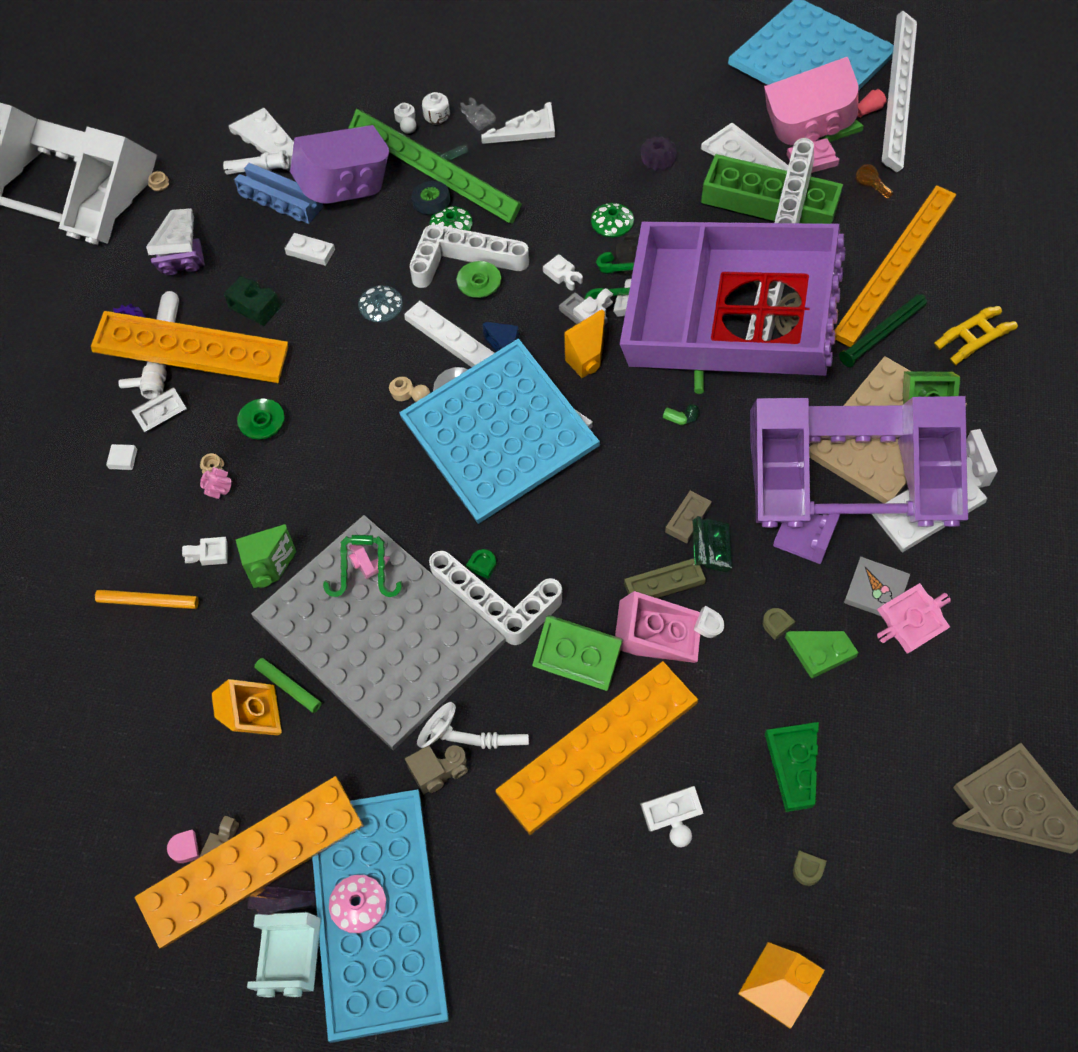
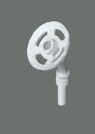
[417,702,529,749]

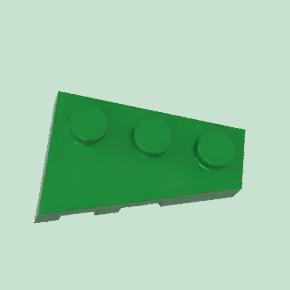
[765,722,819,812]

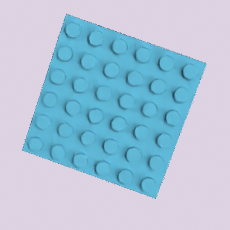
[728,0,894,91]
[399,338,600,524]

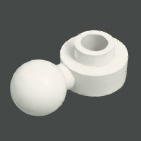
[394,103,417,134]

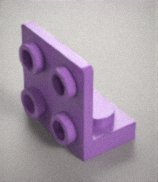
[151,238,205,275]
[773,513,840,564]

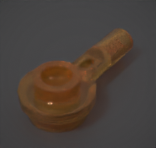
[856,164,894,199]

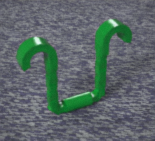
[585,252,634,300]
[323,535,403,597]

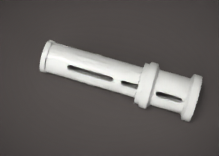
[223,150,289,175]

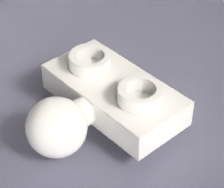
[640,786,703,847]

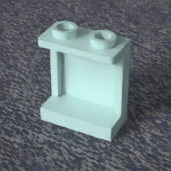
[247,913,321,997]

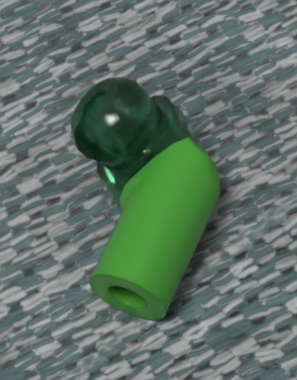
[663,404,699,425]

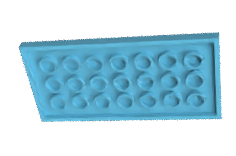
[313,789,449,1043]

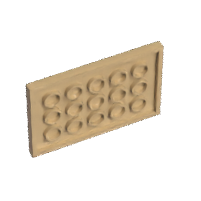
[809,356,967,503]

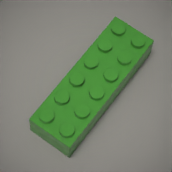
[701,154,843,224]

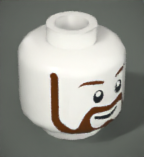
[422,92,450,125]

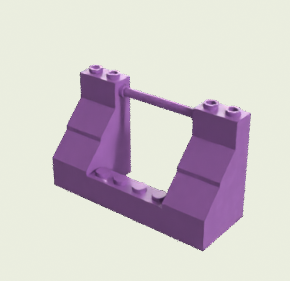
[750,396,968,527]

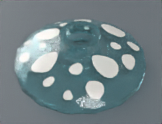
[358,285,403,322]

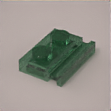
[692,516,732,572]

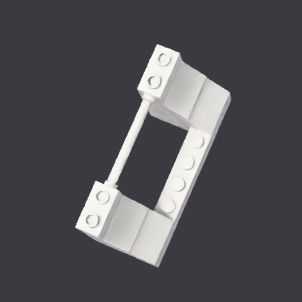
[0,103,157,245]

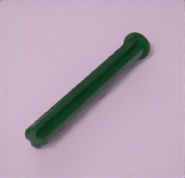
[839,294,927,367]

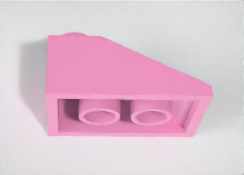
[615,591,700,663]

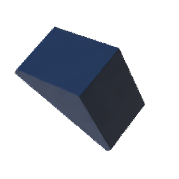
[482,322,519,352]

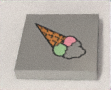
[844,557,910,616]

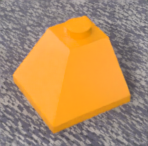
[564,309,605,378]
[211,679,282,735]
[738,942,825,1029]

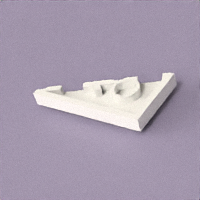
[481,102,555,144]

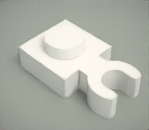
[543,254,583,291]

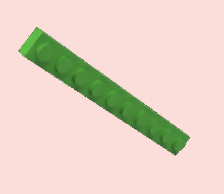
[349,109,522,223]

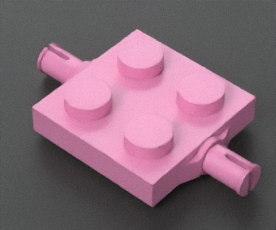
[877,583,951,654]

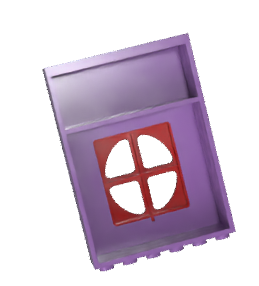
[620,222,845,375]

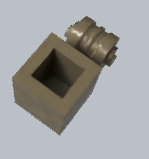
[405,745,468,795]

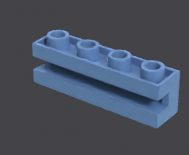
[234,163,323,224]

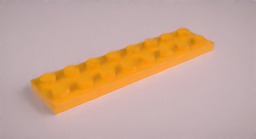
[91,311,288,383]
[496,661,698,835]
[135,776,364,948]

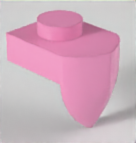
[348,544,390,579]

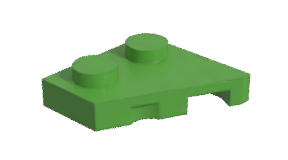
[785,631,858,679]

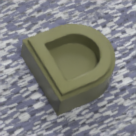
[763,608,795,640]
[793,851,827,886]

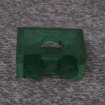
[224,276,280,326]

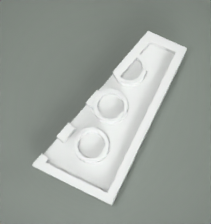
[229,108,294,171]

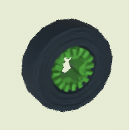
[412,181,450,214]

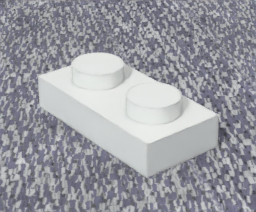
[285,233,335,266]
[132,388,186,432]

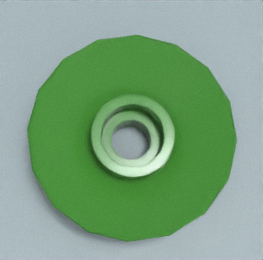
[456,261,501,298]

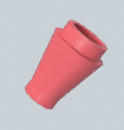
[857,89,886,118]

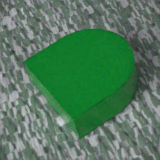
[466,549,496,580]

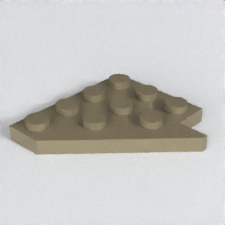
[953,743,1078,854]

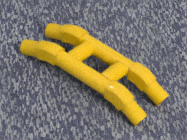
[934,306,1018,366]

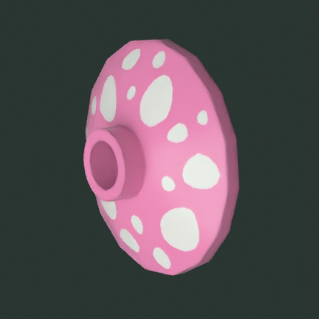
[329,875,386,933]

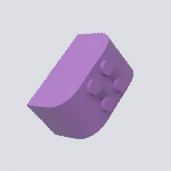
[290,125,389,203]

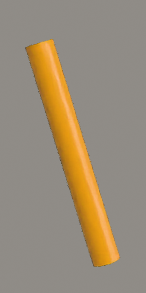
[95,590,199,609]

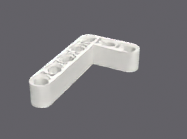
[410,225,529,288]
[429,551,562,645]

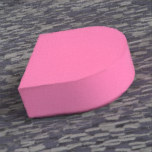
[167,829,199,863]

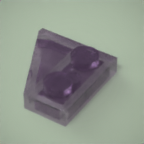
[248,886,316,915]

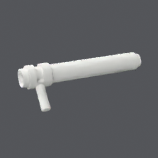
[119,291,179,399]

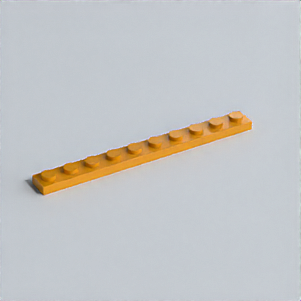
[835,185,956,347]

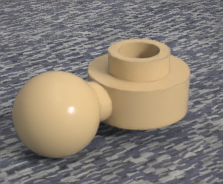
[389,377,430,402]

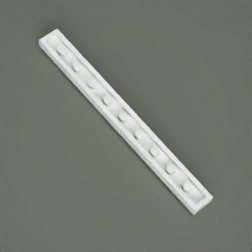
[882,11,917,172]
[404,301,592,429]

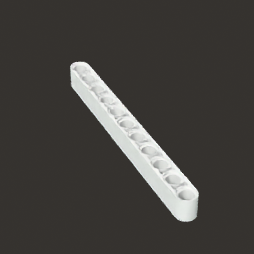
[746,138,814,341]

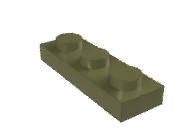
[624,558,706,598]

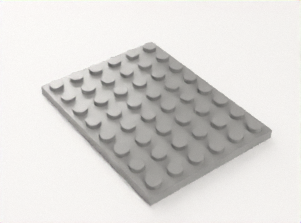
[251,515,506,750]

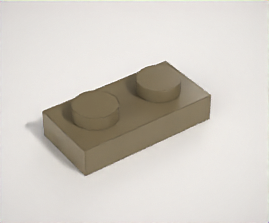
[665,491,712,543]

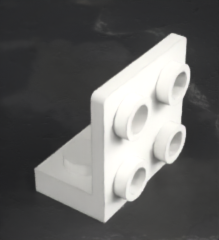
[966,429,998,488]

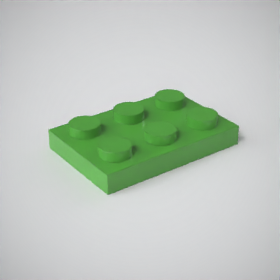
[532,615,623,691]

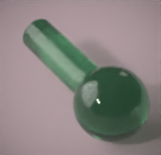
[435,144,469,161]

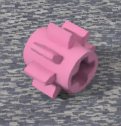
[200,467,231,499]

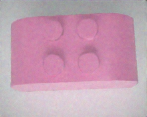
[764,57,858,145]

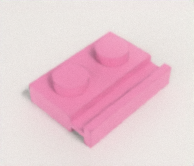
[787,138,839,173]

